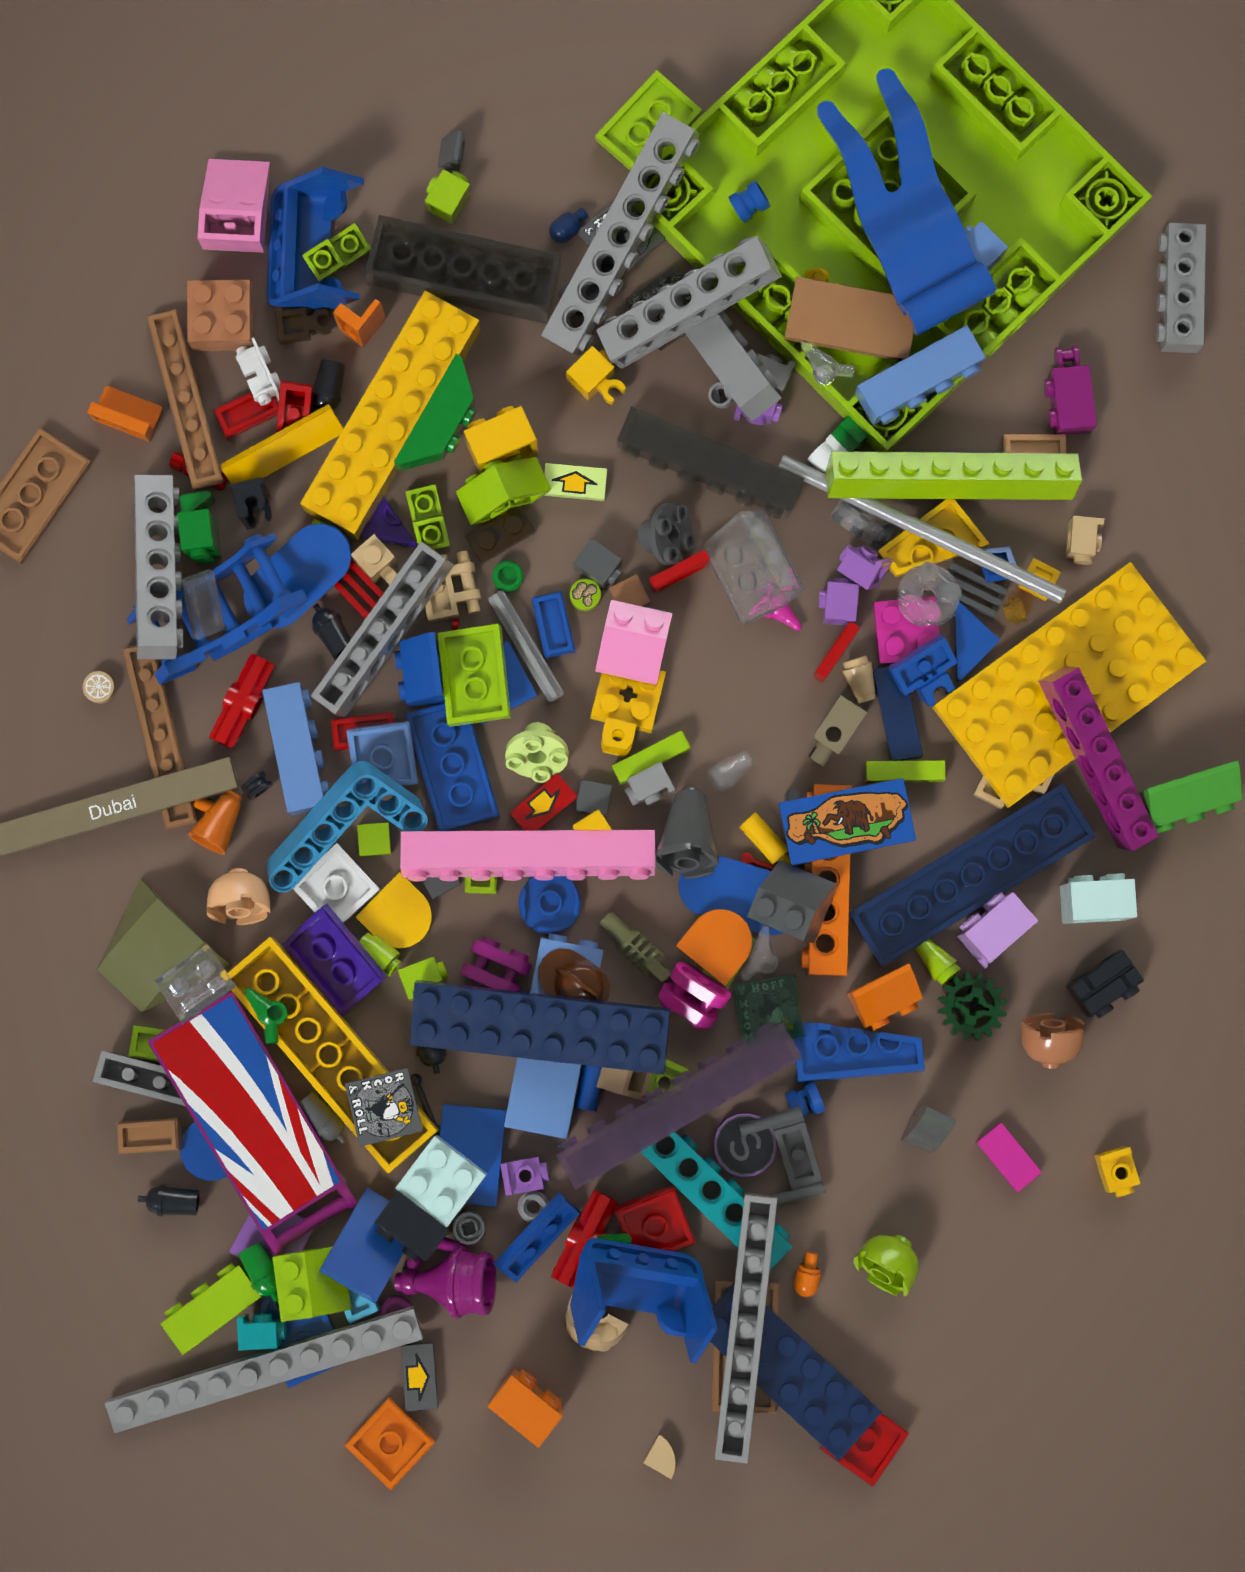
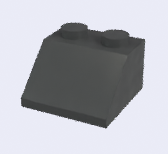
[747,860,838,943]

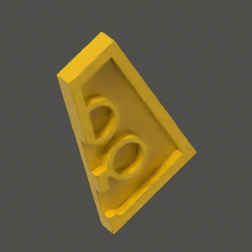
[877,499,990,577]

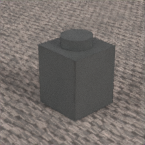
[573,538,623,590]

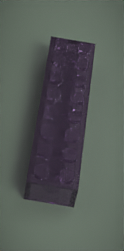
[555,1021,802,1190]

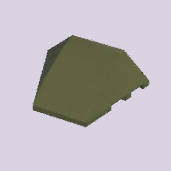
[97,879,232,1013]

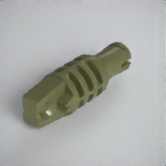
[599,911,671,983]

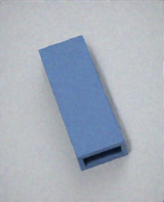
[504,933,604,1139]

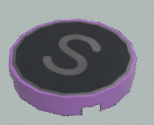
[714,1113,777,1177]

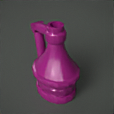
[394,1237,497,1319]

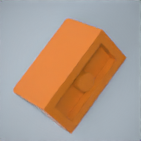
[333,299,386,348]
[87,386,163,442]

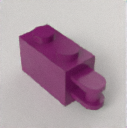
[1044,345,1097,435]

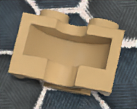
[565,1295,629,1352]

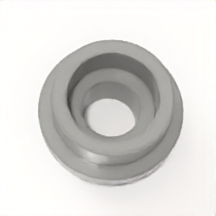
[518,1191,549,1223]

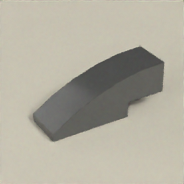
[901,1106,957,1153]

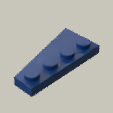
[792,1019,925,1083]

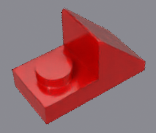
[276,380,313,433]

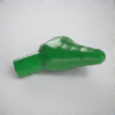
[244,987,288,1043]

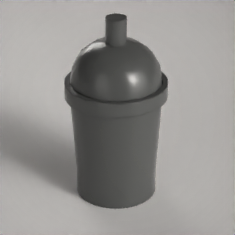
[299,1090,346,1144]

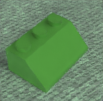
[1139,760,1243,833]

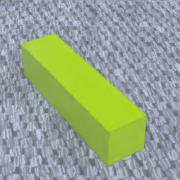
[612,730,691,785]
[865,760,946,783]

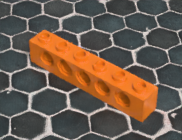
[801,784,852,977]

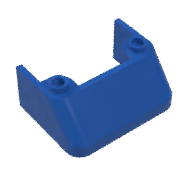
[267,167,364,309]
[570,1238,718,1363]

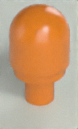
[793,1251,821,1297]

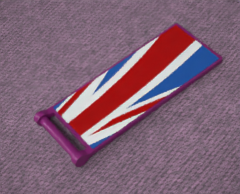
[148,992,357,1256]

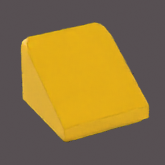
[572,810,612,830]

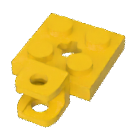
[590,670,666,757]

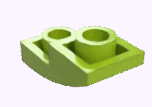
[302,223,373,282]
[405,484,450,550]

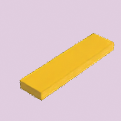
[220,404,344,484]

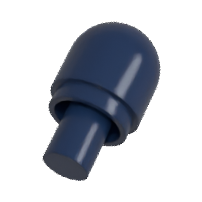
[549,207,589,243]

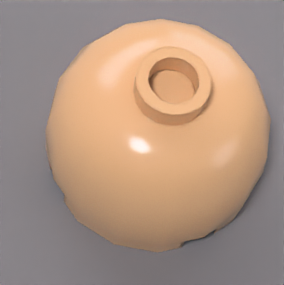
[207,868,270,925]

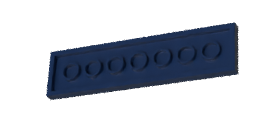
[849,783,1097,968]
[410,980,671,1074]

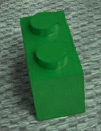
[177,509,222,565]

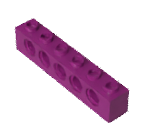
[1038,666,1159,851]

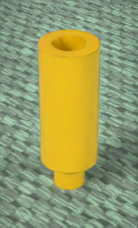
[739,812,791,864]

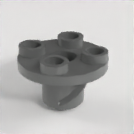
[638,503,696,566]

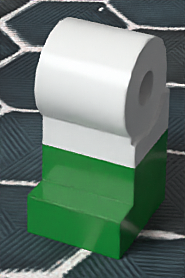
[807,416,868,474]

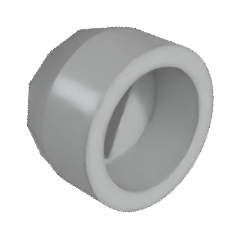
[708,382,734,408]

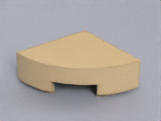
[643,1433,676,1479]

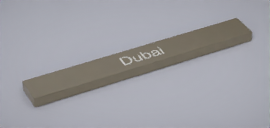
[0,757,239,857]

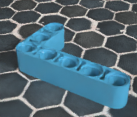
[265,761,428,893]

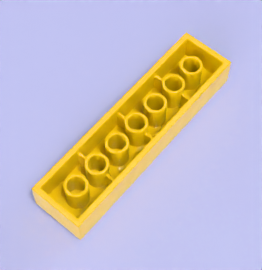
[300,290,481,541]
[221,937,439,1174]

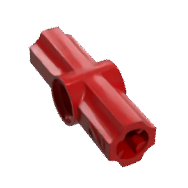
[209,653,276,750]
[551,1190,618,1288]

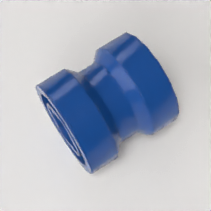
[729,180,771,223]
[784,1082,825,1120]

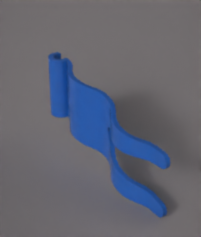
[817,68,996,336]

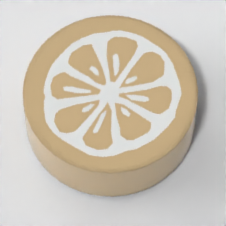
[82,671,116,704]

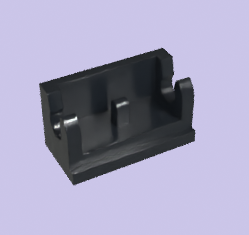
[231,477,272,530]

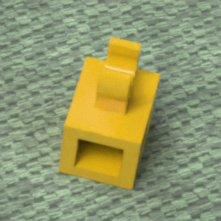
[566,346,626,405]

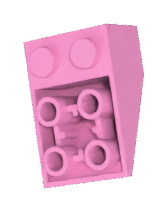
[197,159,270,253]

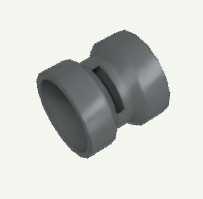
[453,1211,486,1245]

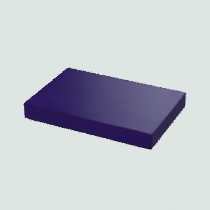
[282,904,388,1016]

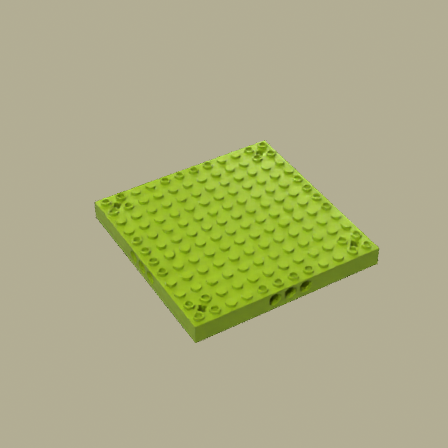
[633,0,1152,452]

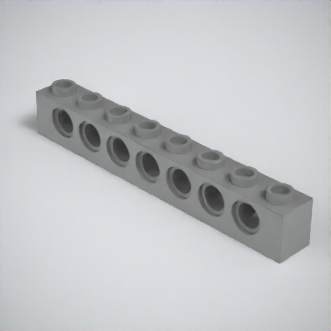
[541,112,700,356]
[715,1193,778,1464]

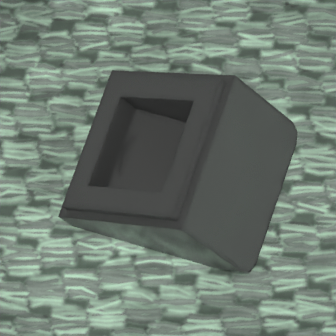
[438,130,465,171]

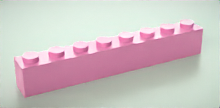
[400,830,656,882]

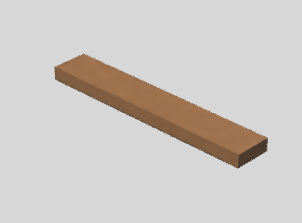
[146,309,224,490]
[122,645,198,831]

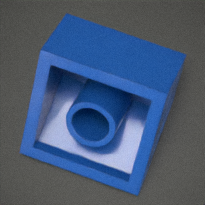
[394,632,445,708]

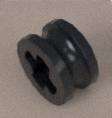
[241,771,273,801]

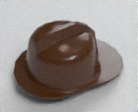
[538,949,610,1001]

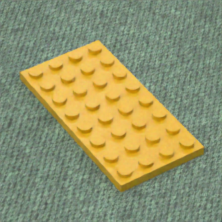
[932,562,1206,808]

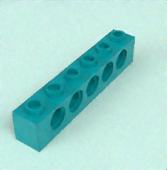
[627,1111,793,1270]

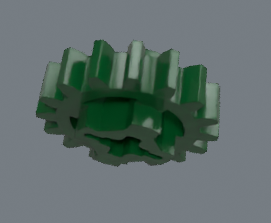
[937,972,1007,1041]

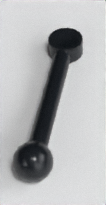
[411,1074,441,1136]

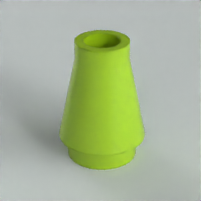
[915,938,961,986]

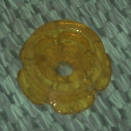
[1003,596,1027,626]

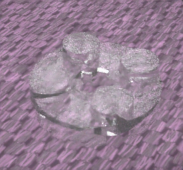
[897,562,961,626]

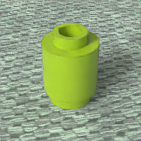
[359,933,401,977]

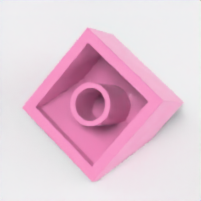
[595,600,672,685]

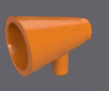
[188,791,243,855]

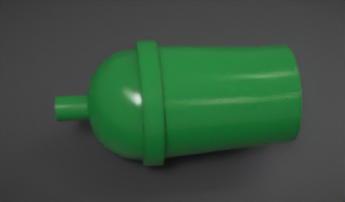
[238,1242,278,1303]

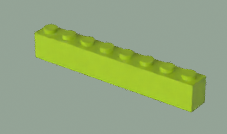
[825,451,1082,500]

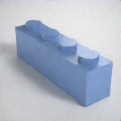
[855,325,986,425]
[262,682,330,816]

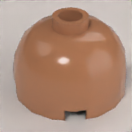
[1021,1013,1085,1069]

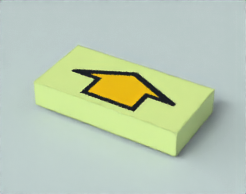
[544,463,607,501]

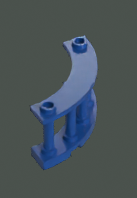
[127,533,308,685]

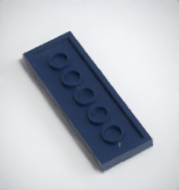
[710,1282,882,1461]

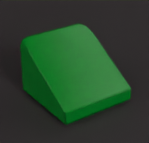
[179,491,215,512]

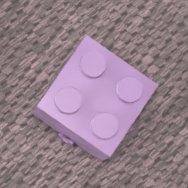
[957,892,1038,969]

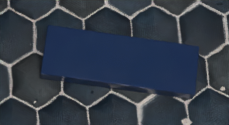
[873,667,923,761]

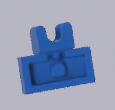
[888,634,958,707]

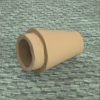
[842,655,876,704]

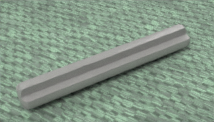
[489,591,564,703]

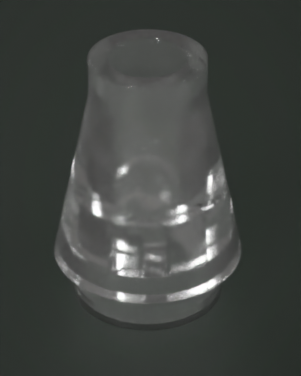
[706,750,754,793]

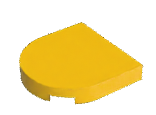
[356,872,432,948]

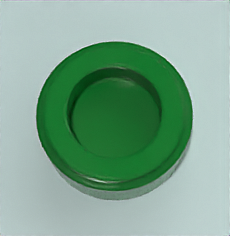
[492,561,524,593]

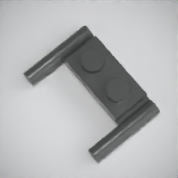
[738,1106,826,1207]

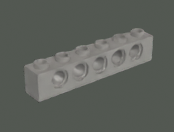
[596,236,782,369]
[133,475,183,659]
[311,542,454,717]

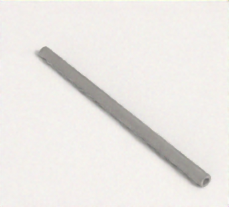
[778,455,1067,604]

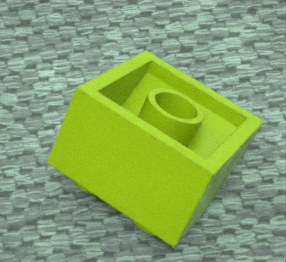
[272,1246,352,1322]

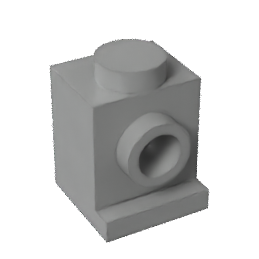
[758,354,795,397]
[624,762,675,806]

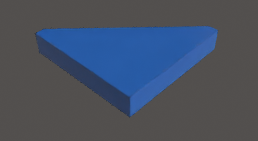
[953,601,1000,683]

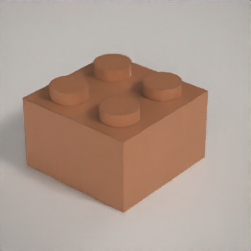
[187,280,255,351]

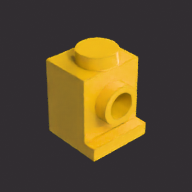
[1094,1146,1141,1197]

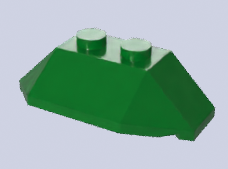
[394,353,477,471]

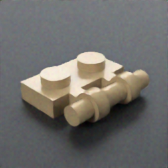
[425,551,481,622]

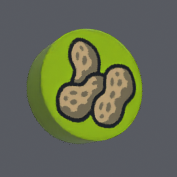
[570,579,601,611]

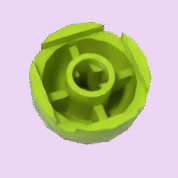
[853,1235,919,1296]

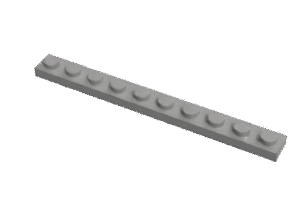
[105,1306,424,1433]

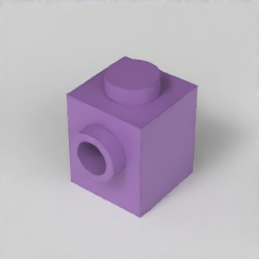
[818,578,859,626]

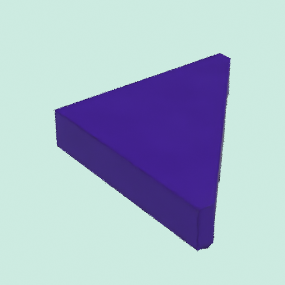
[359,497,417,548]

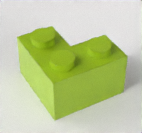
[456,455,551,525]

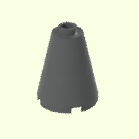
[655,787,719,879]

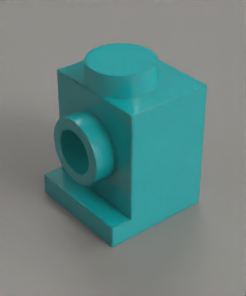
[237,1313,287,1351]

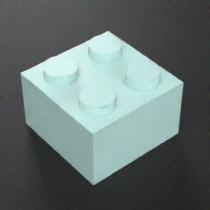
[1060,873,1137,924]
[395,1135,488,1228]

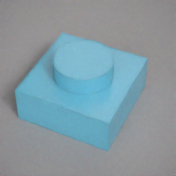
[344,1289,380,1324]

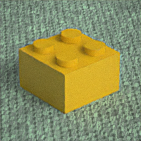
[464,406,538,473]

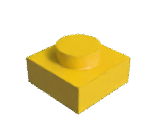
[1018,558,1061,601]

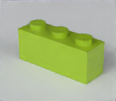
[160,1263,262,1355]

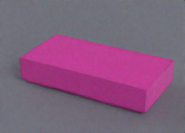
[976,1122,1042,1193]

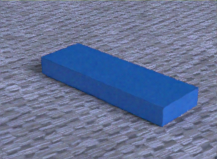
[493,1192,581,1283]

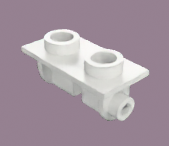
[235,337,281,406]

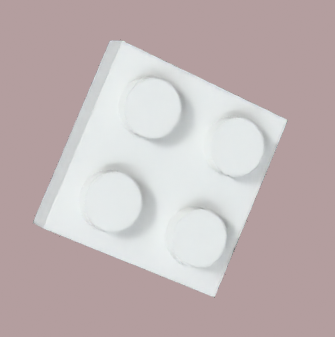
[293,843,380,923]

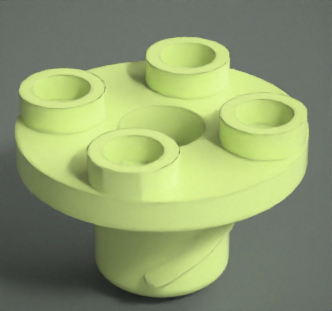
[505,722,569,783]

